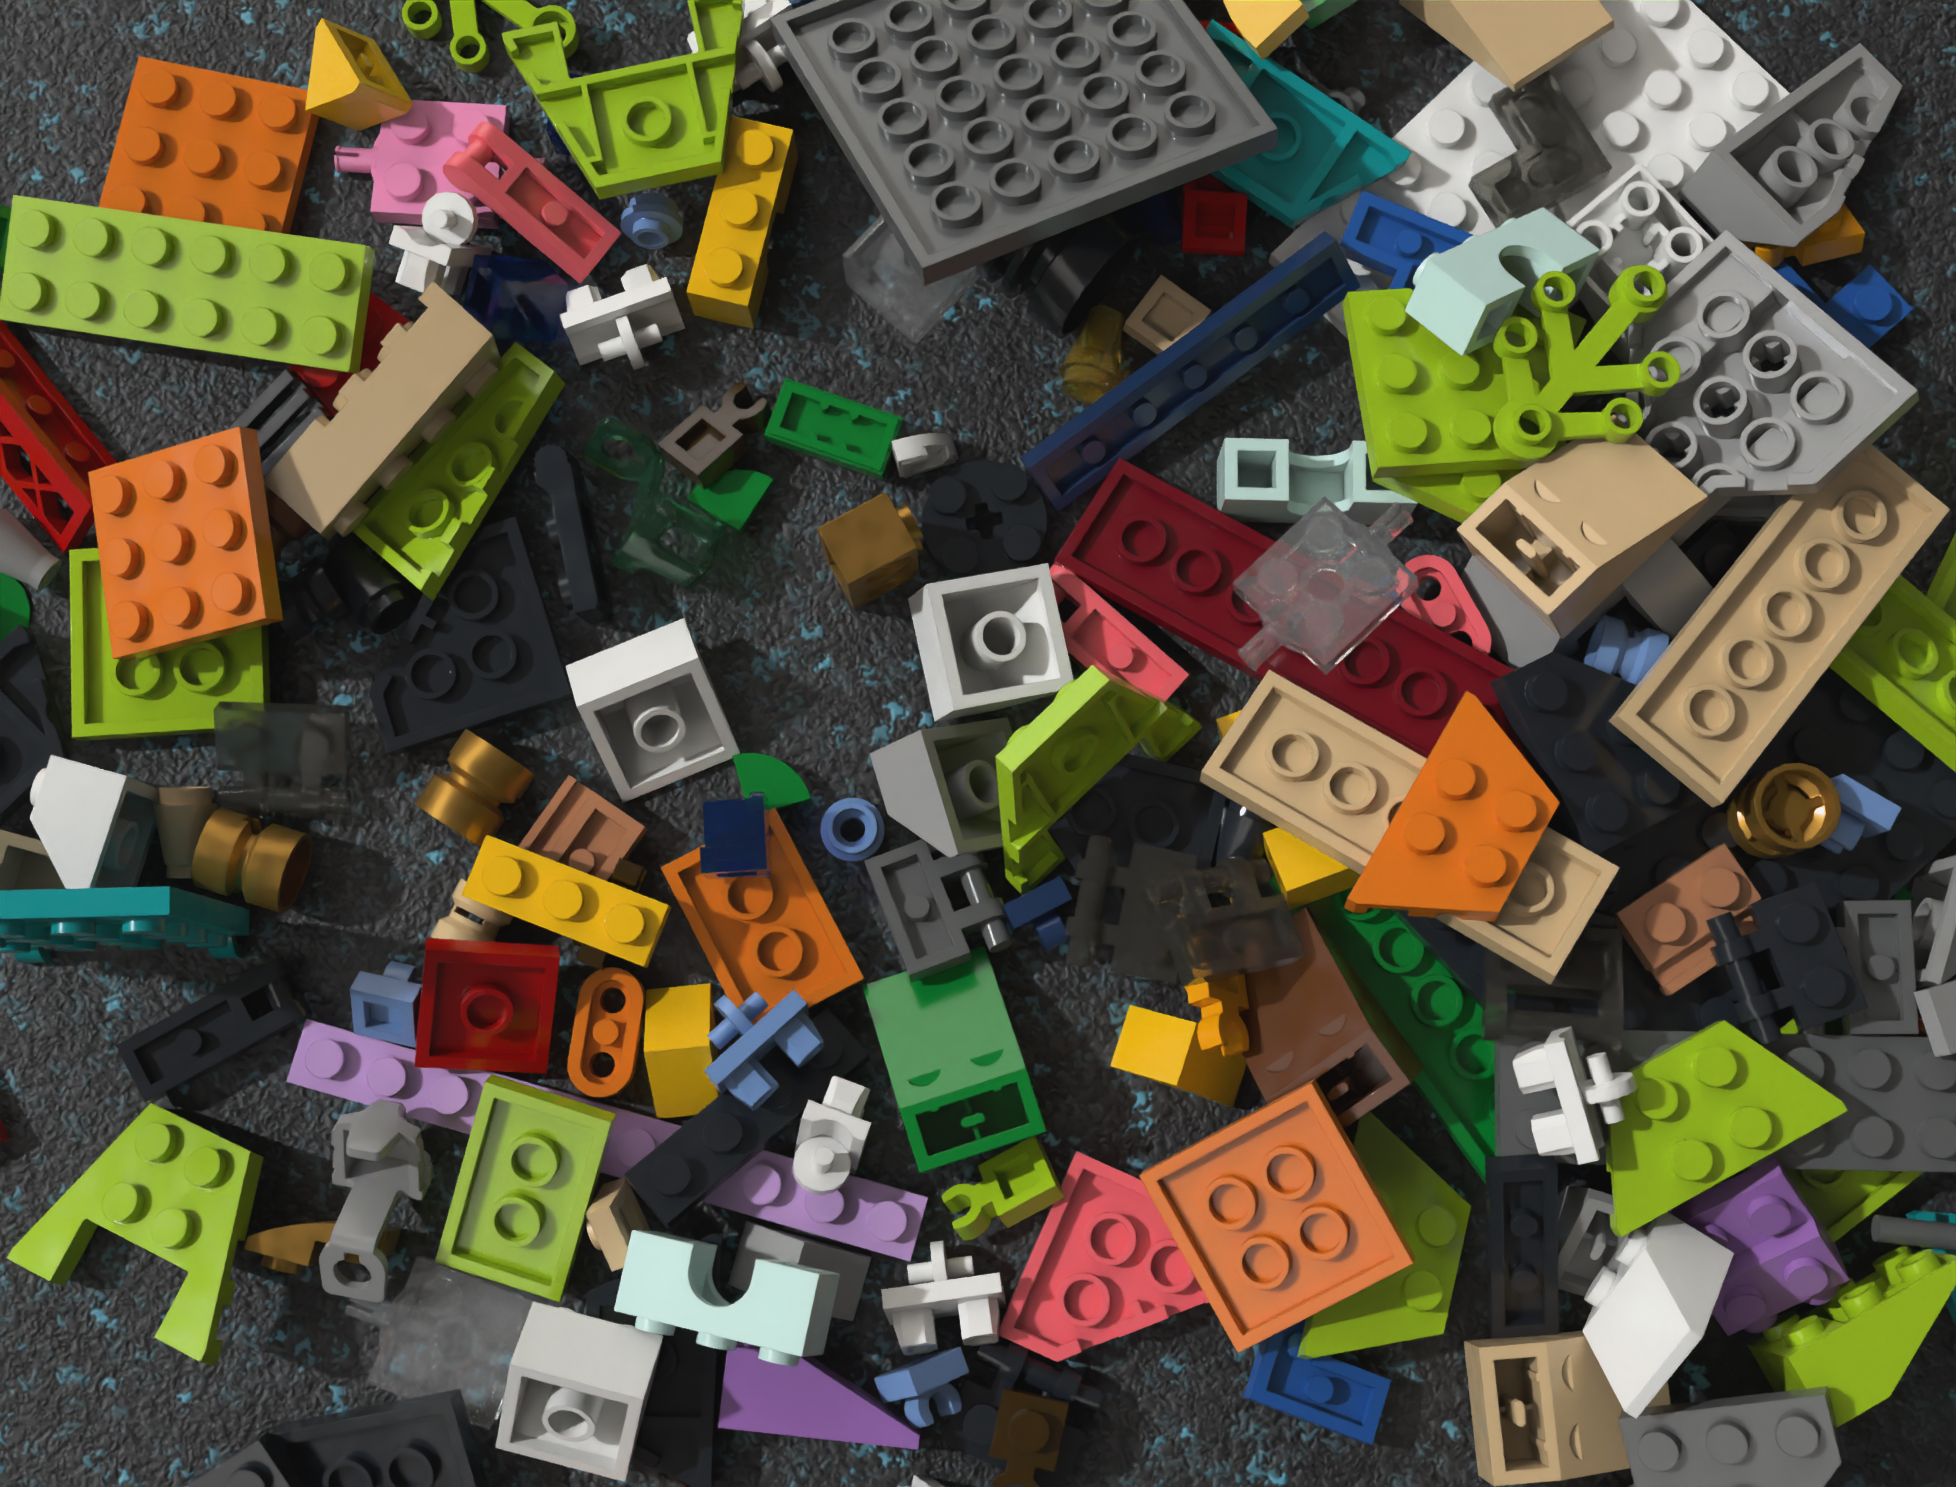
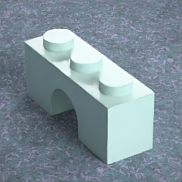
[1405,207,1600,356]
[1217,438,1418,525]
[614,1230,840,1366]

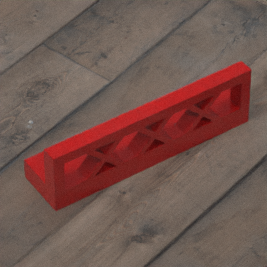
[0,320,117,553]

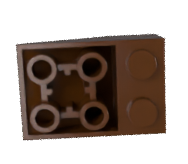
[1239,906,1424,1129]

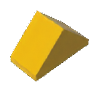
[305,18,413,131]
[644,983,721,1119]
[1110,1005,1247,1107]

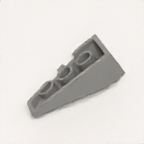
[1678,43,1903,247]

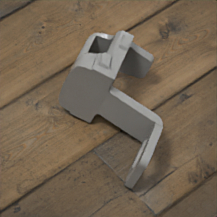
[319,1099,434,1302]

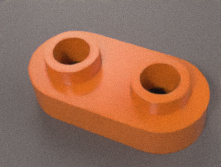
[567,967,646,1098]

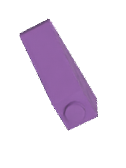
[718,1341,921,1449]

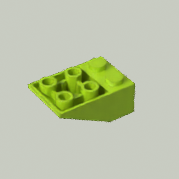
[1747,1246,1956,1428]

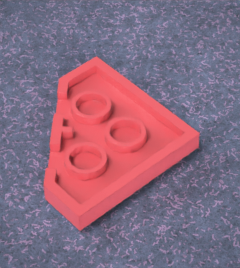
[999,1151,1209,1362]

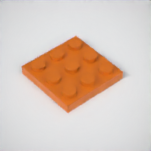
[98,56,320,234]
[88,426,283,661]
[1139,1079,1416,1353]

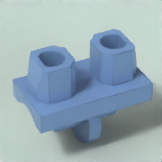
[704,989,825,1111]

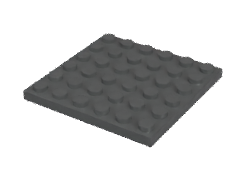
[770,0,1278,286]

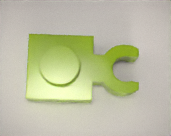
[941,1136,1065,1241]

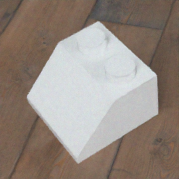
[908,563,1074,722]
[565,618,740,803]
[30,755,159,889]
[1582,1212,1734,1419]
[495,1301,663,1482]

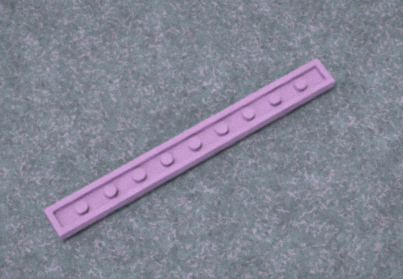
[286,1019,928,1261]

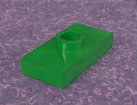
[764,378,904,481]

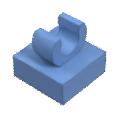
[1820,774,1901,855]
[350,961,421,1048]
[874,1347,969,1429]

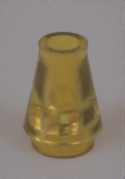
[1059,306,1125,404]

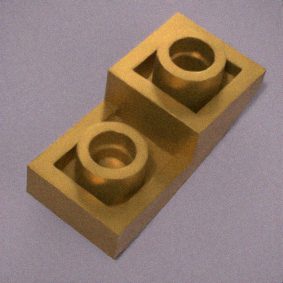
[244,1221,401,1274]

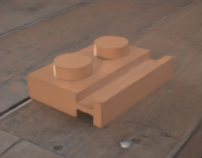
[518,775,648,882]
[1614,843,1762,996]

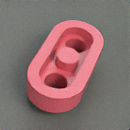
[1395,555,1492,657]

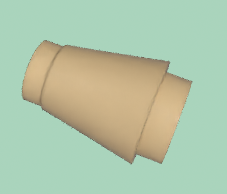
[152,786,219,878]

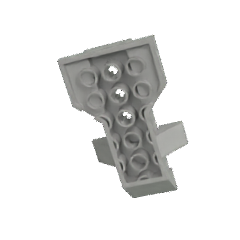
[1460,230,1919,670]

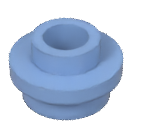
[620,193,683,249]
[820,798,885,862]

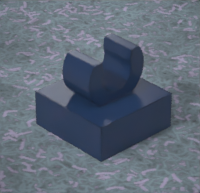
[1003,876,1072,952]

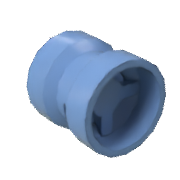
[1584,615,1669,685]

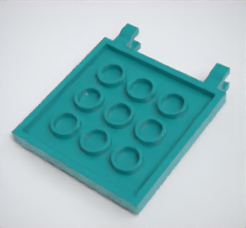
[0,886,250,964]

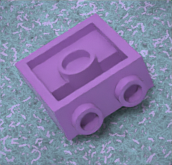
[1668,1157,1850,1336]

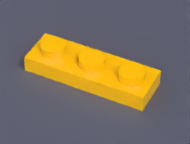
[461,835,672,968]

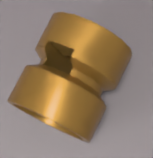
[414,729,536,847]
[1726,763,1841,859]
[191,808,312,913]

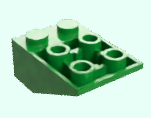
[862,946,1047,1173]

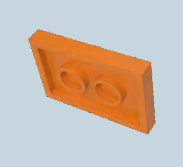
[661,808,865,1026]

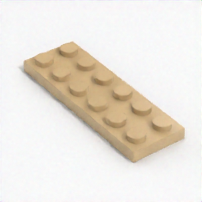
[1609,444,1950,808]
[1200,670,1620,985]

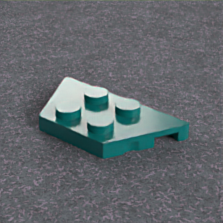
[1206,19,1412,228]

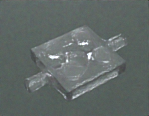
[1233,496,1419,675]
[345,1255,544,1431]

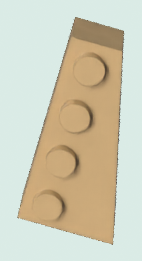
[264,281,500,541]

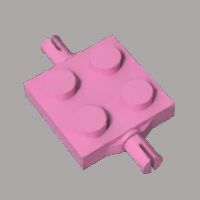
[334,100,548,229]

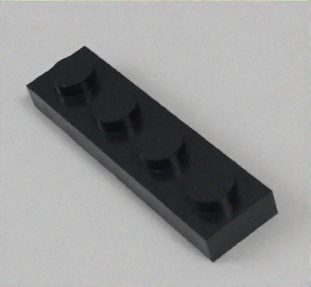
[624,1007,869,1229]

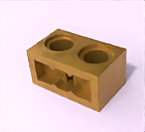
[817,492,924,610]

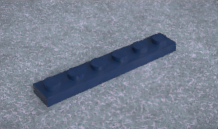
[1020,231,1361,512]

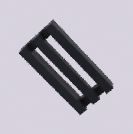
[227,369,335,479]

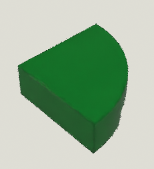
[687,470,775,535]
[732,753,812,819]

